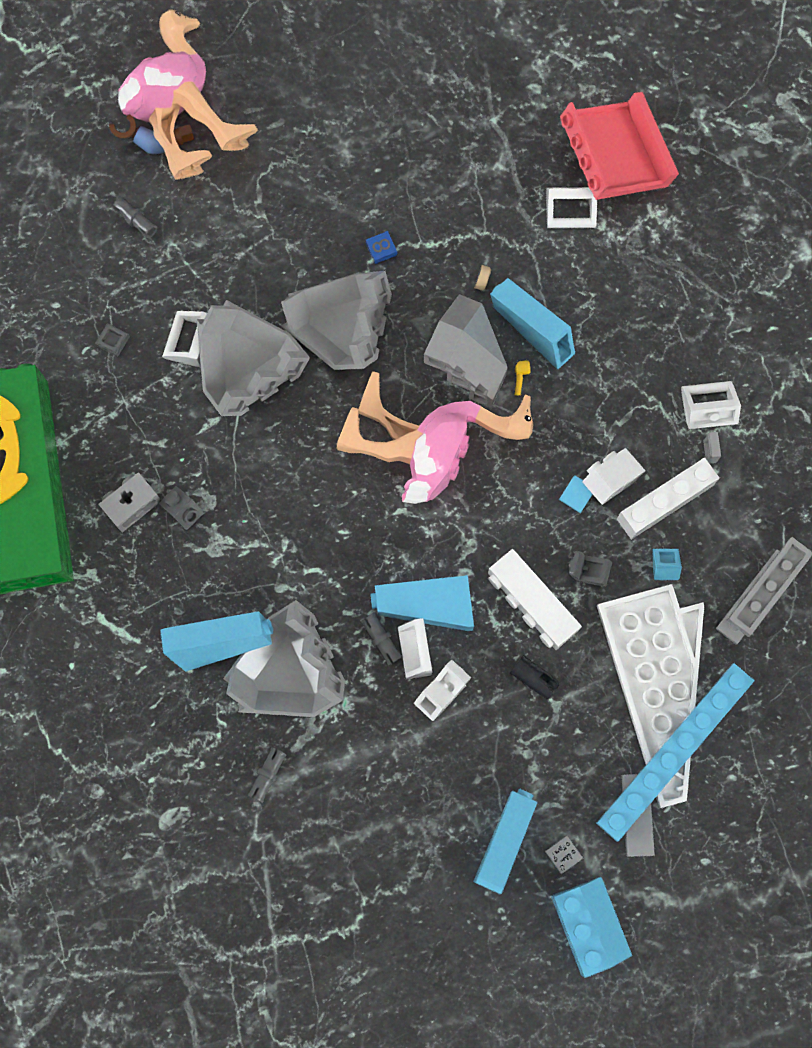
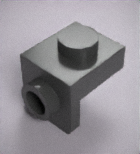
[158,486,204,530]
[569,551,612,587]

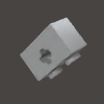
[98,472,161,533]

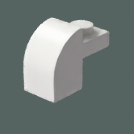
[414,660,471,721]

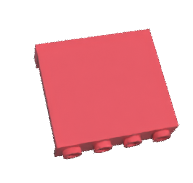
[560,92,679,200]

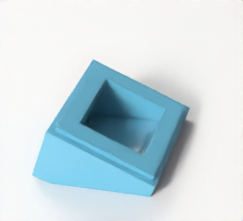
[559,475,593,513]
[652,549,682,580]

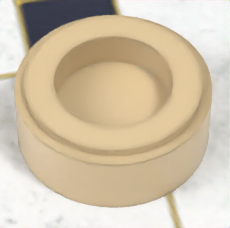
[475,265,491,291]

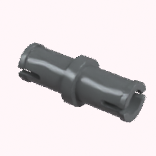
[113,197,158,238]
[361,613,402,666]
[247,747,286,803]

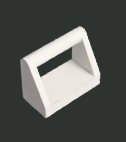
[546,187,597,228]
[162,311,207,368]
[681,381,741,429]
[398,618,432,679]

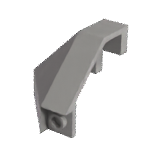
[281,271,392,370]
[424,294,508,408]
[197,300,310,416]
[223,600,345,717]

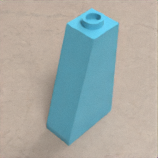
[490,278,575,369]
[371,575,474,631]
[161,611,273,672]
[473,789,537,894]

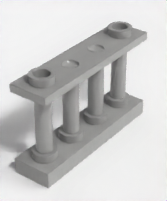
[716,537,812,645]

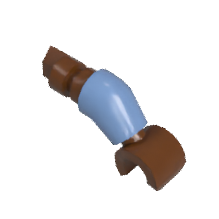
[109,114,194,154]

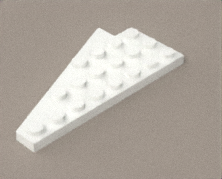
[597,584,704,808]

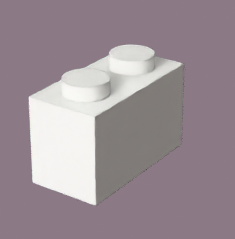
[582,448,645,505]

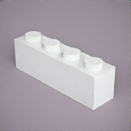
[617,458,719,540]
[488,549,582,650]

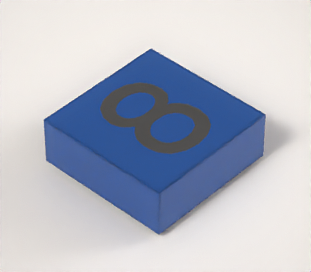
[366,231,397,264]

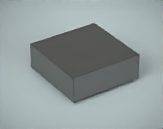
[95,323,130,357]

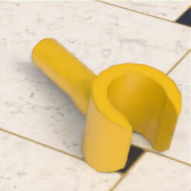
[514,360,530,396]

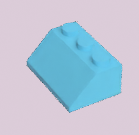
[551,877,632,978]

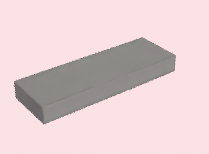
[621,774,655,857]

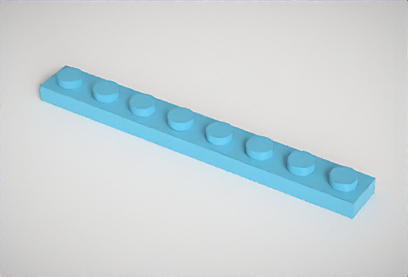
[596,663,754,842]

